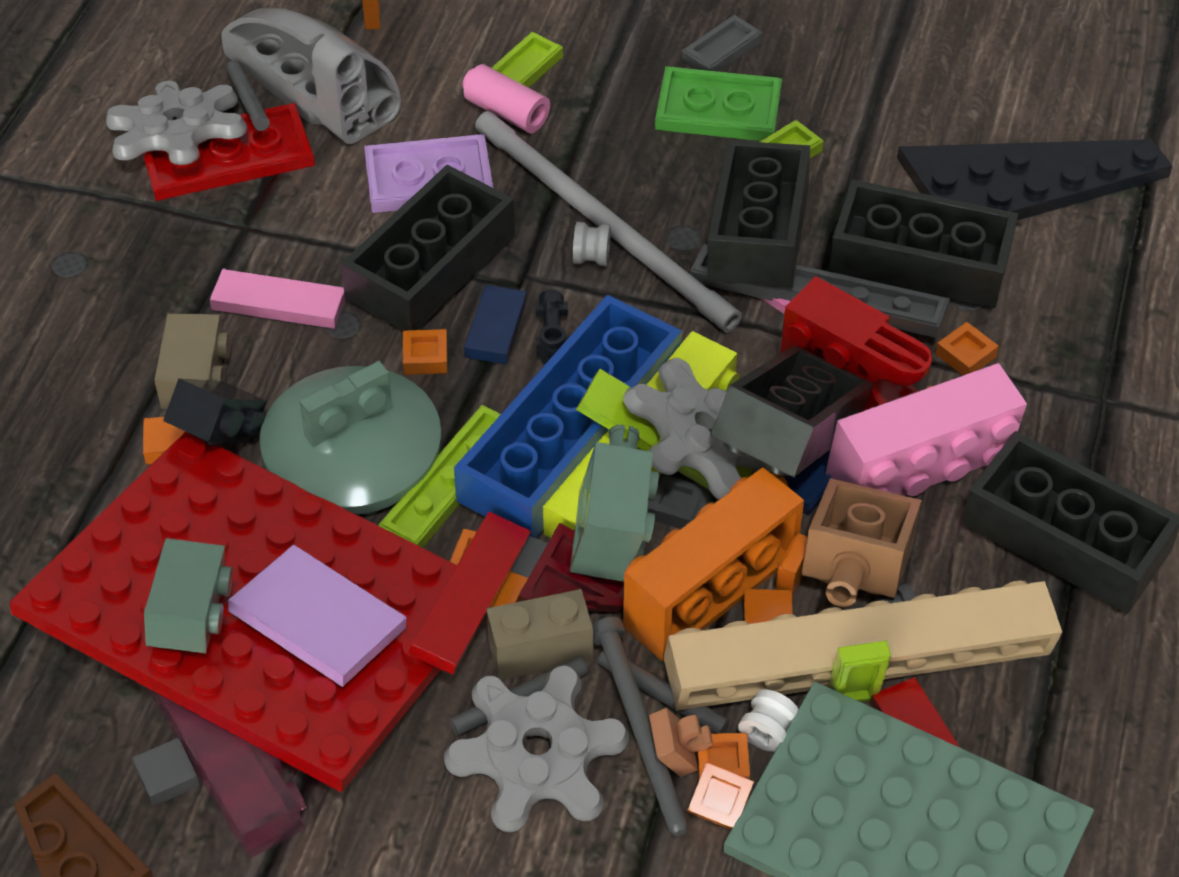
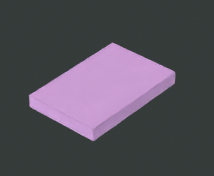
[364,134,493,213]
[228,545,407,687]

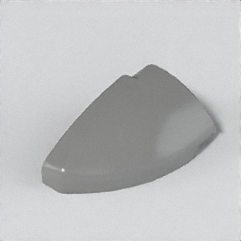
[221,7,401,144]

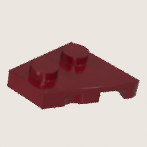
[516,523,624,613]

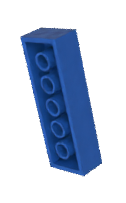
[454,294,682,538]

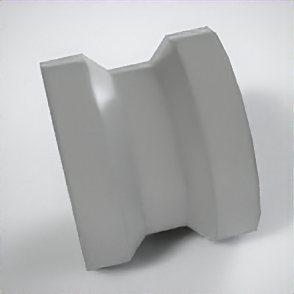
[573,222,611,266]

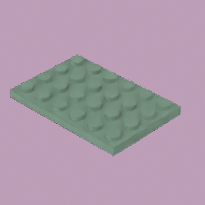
[724,681,1094,877]

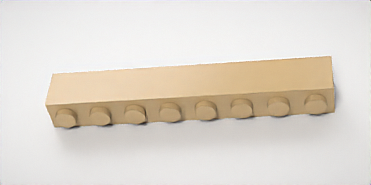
[664,580,1062,711]

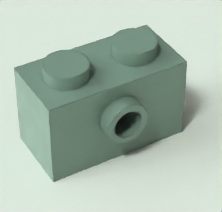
[144,538,233,653]

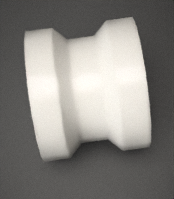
[738,689,799,752]

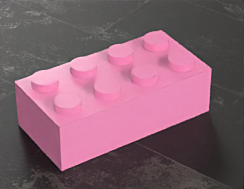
[825,363,1027,496]

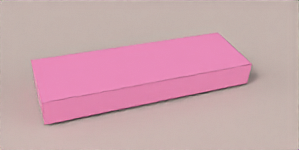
[210,269,346,329]

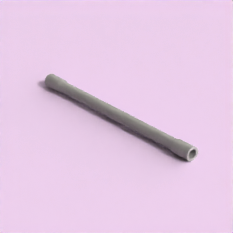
[475,111,742,333]

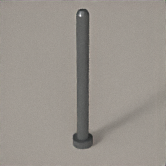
[592,617,688,836]

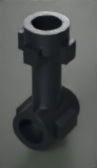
[535,290,569,365]

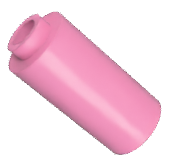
[462,64,550,134]

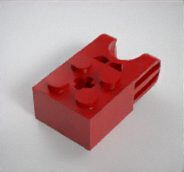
[780,276,932,412]

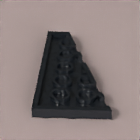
[897,139,1173,221]

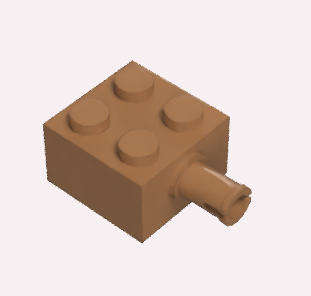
[802,478,922,607]

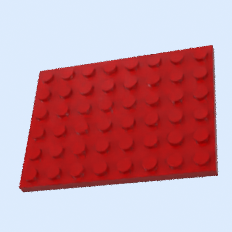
[10,431,457,793]

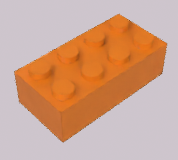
[623,467,804,662]

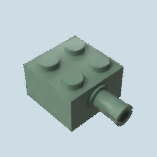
[570,425,659,582]

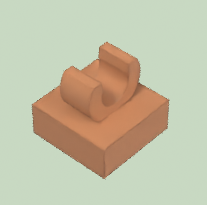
[649,708,713,777]

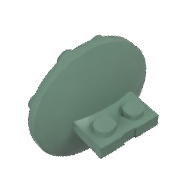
[260,361,442,515]

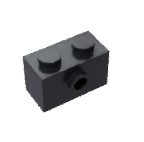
[163,378,267,447]

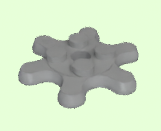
[106,81,247,165]
[623,358,770,500]
[444,666,629,832]

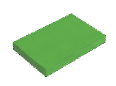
[655,66,782,141]

